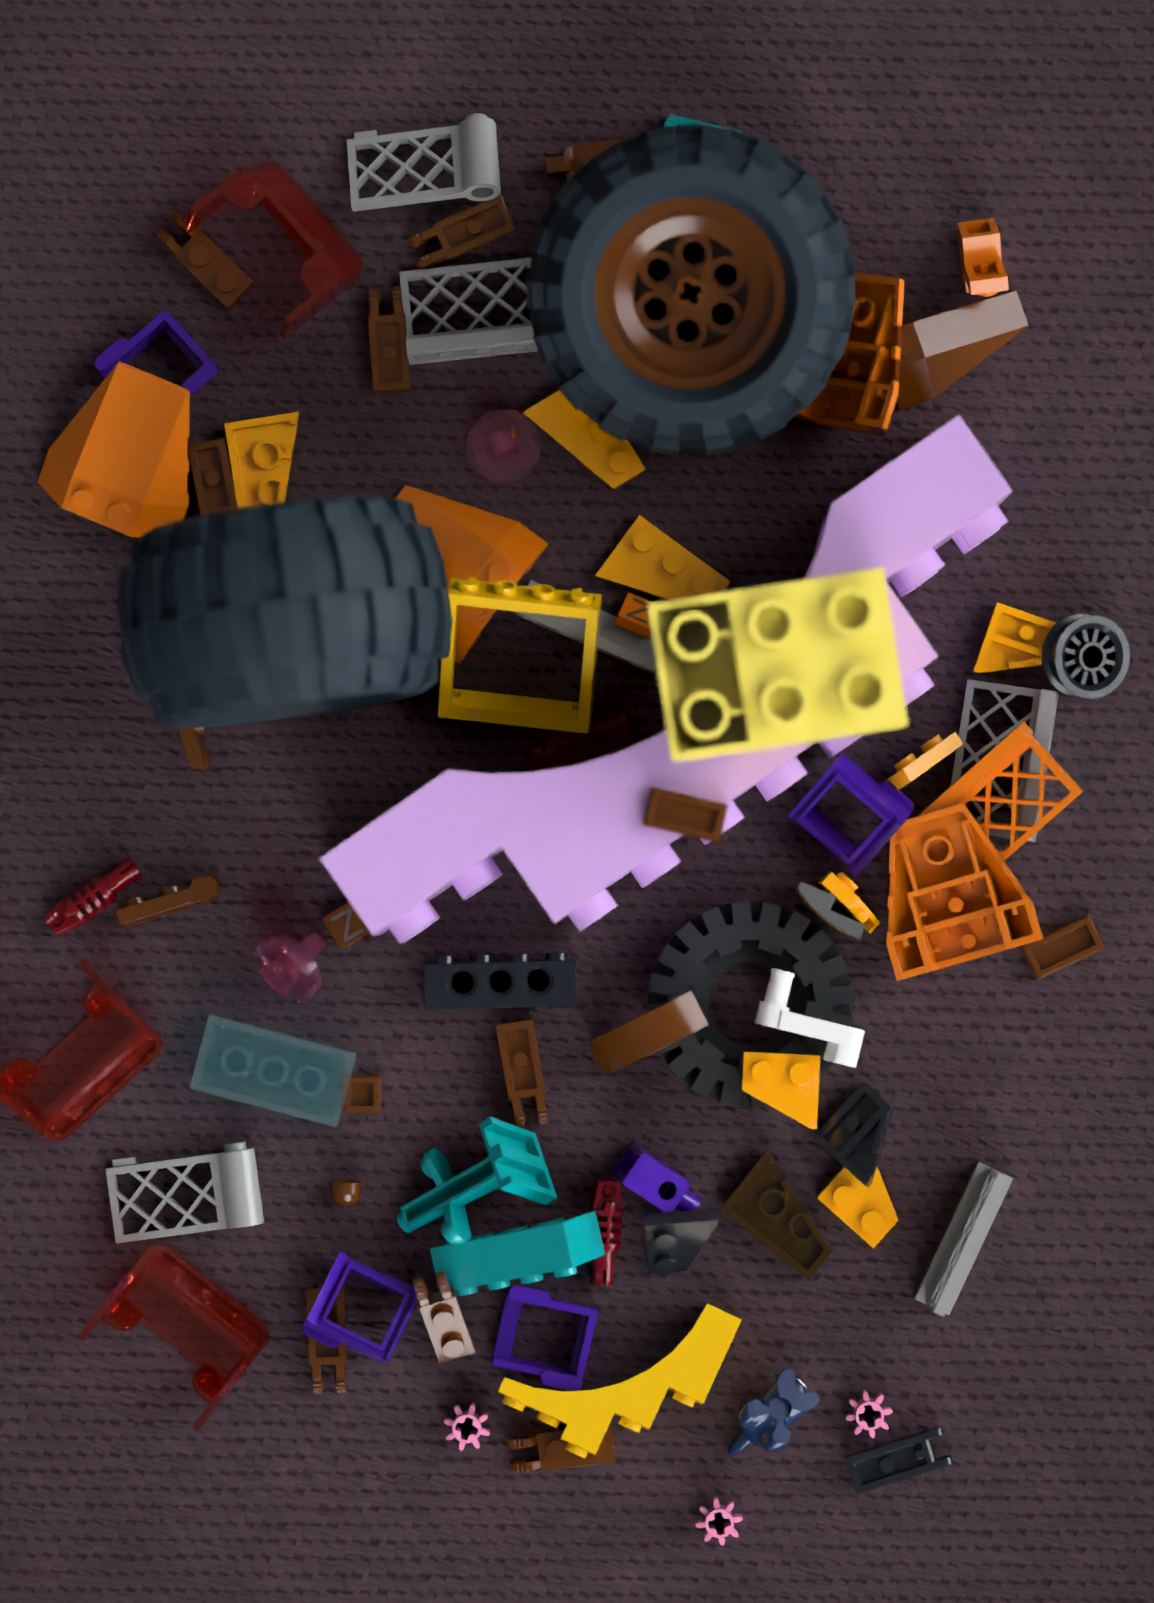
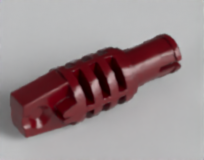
[44,857,143,936]
[589,1179,623,1286]

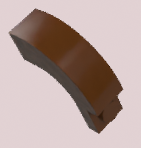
[590,991,709,1075]

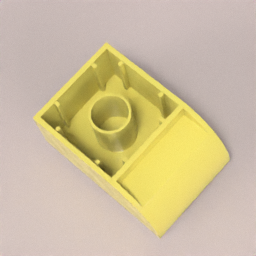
[647,568,908,762]

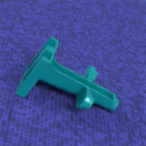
[397,1117,557,1244]

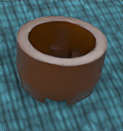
[331,1179,362,1207]

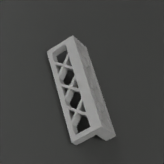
[515,580,657,675]

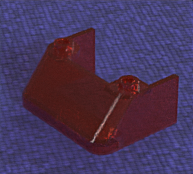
[185,162,362,340]
[0,958,163,1141]
[78,1245,270,1432]

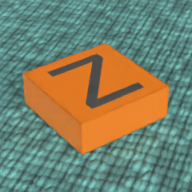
[615,592,653,639]

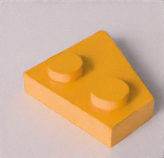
[972,602,1056,674]
[884,732,964,790]
[818,872,880,934]
[742,1051,820,1129]
[817,1167,899,1249]

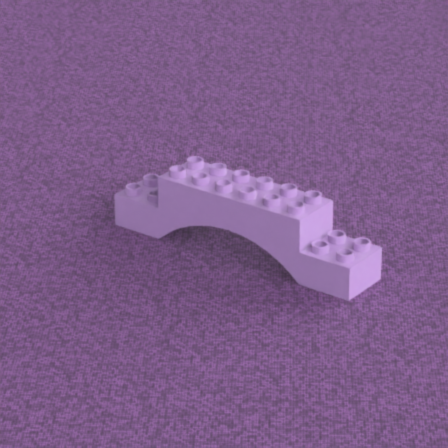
[320,415,1012,944]

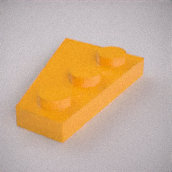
[523,390,646,490]
[224,412,300,508]
[595,515,731,601]

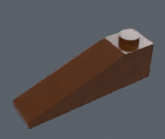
[896,291,1029,411]

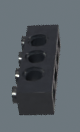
[424,953,577,1010]

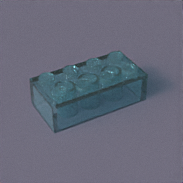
[189,1013,359,1128]

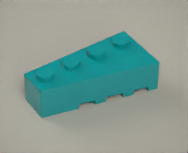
[430,1210,606,1297]

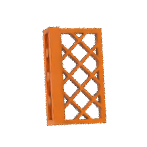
[917,721,1083,861]

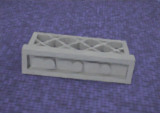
[399,258,538,365]
[951,679,1059,843]
[914,1162,1013,1317]

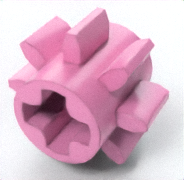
[845,1389,893,1438]
[444,1403,490,1451]
[695,1496,743,1546]

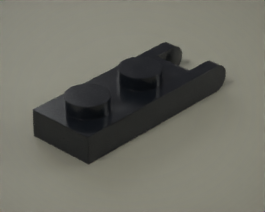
[844,1426,954,1495]

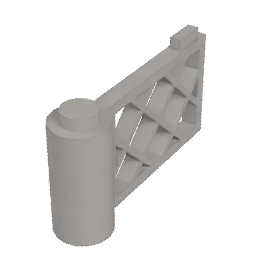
[347,113,501,212]
[106,1141,264,1244]

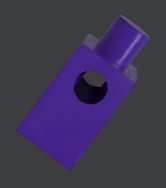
[611,1141,702,1212]

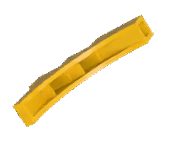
[498,1303,742,1459]

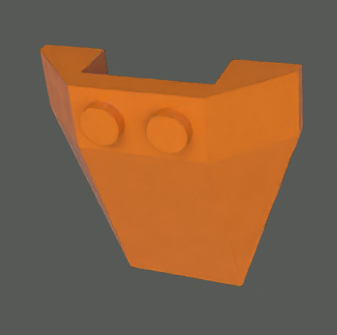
[794,272,904,437]
[37,361,190,538]
[395,485,549,665]
[886,803,1043,981]

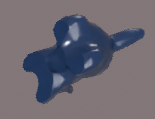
[728,1368,819,1456]

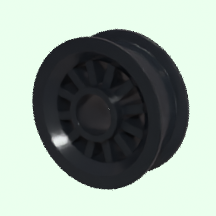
[1042,614,1130,699]

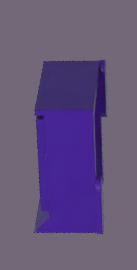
[95,309,217,395]
[787,753,914,878]
[302,1251,418,1365]
[492,1285,598,1391]

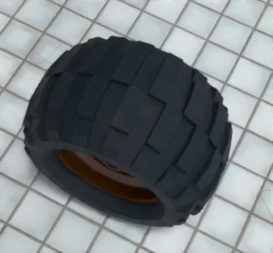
[526,125,855,456]
[117,495,452,728]

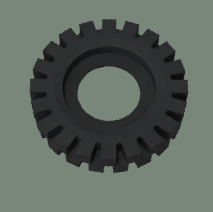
[647,901,854,1107]

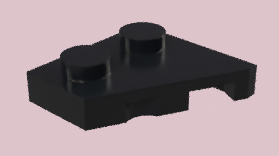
[813,1082,893,1188]
[644,1208,718,1274]

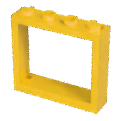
[438,576,602,734]

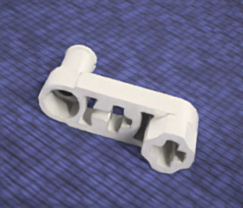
[755,968,865,1068]

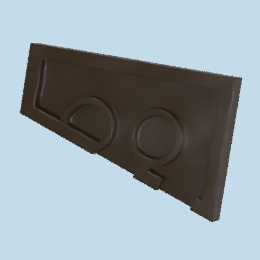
[720,1150,833,1280]

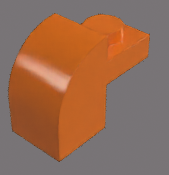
[957,218,1009,297]

